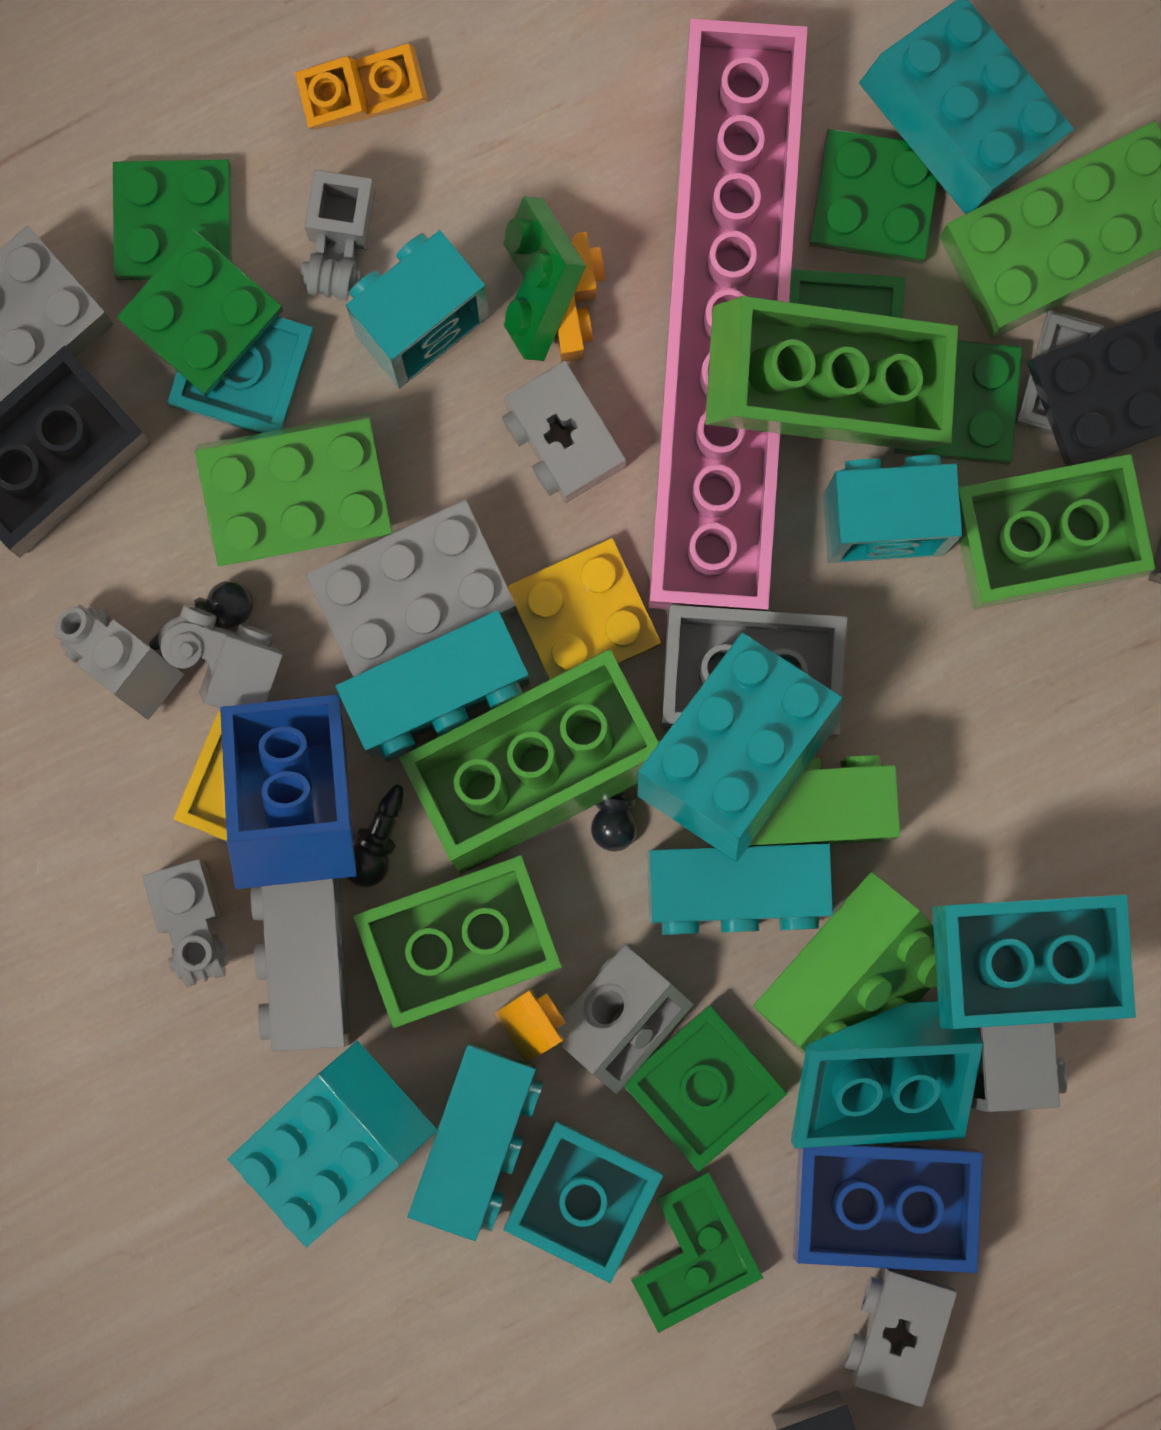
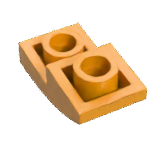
[295,43,429,129]
[558,232,606,362]
[494,989,566,1063]

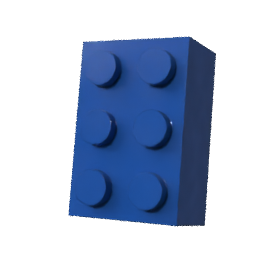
[220,694,357,889]
[793,1144,983,1273]

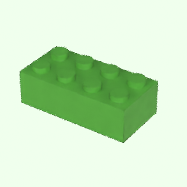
[939,121,1161,340]
[705,296,958,451]
[399,649,659,874]

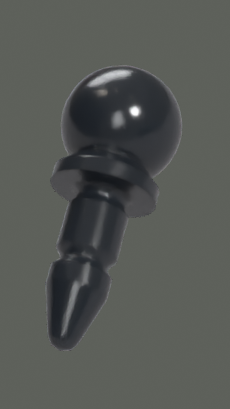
[149,581,253,650]
[347,784,404,887]
[591,789,637,852]

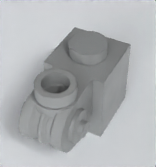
[301,170,376,301]
[55,604,185,720]
[158,605,283,708]
[142,859,229,987]

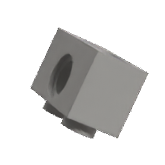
[558,945,694,1094]

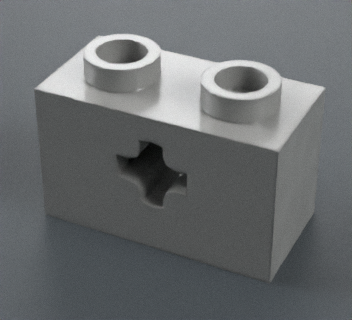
[502,361,626,503]
[844,1268,957,1408]

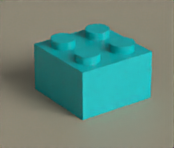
[503,1119,663,1284]

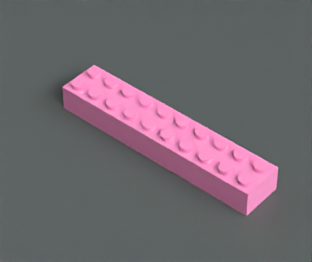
[648,18,808,611]

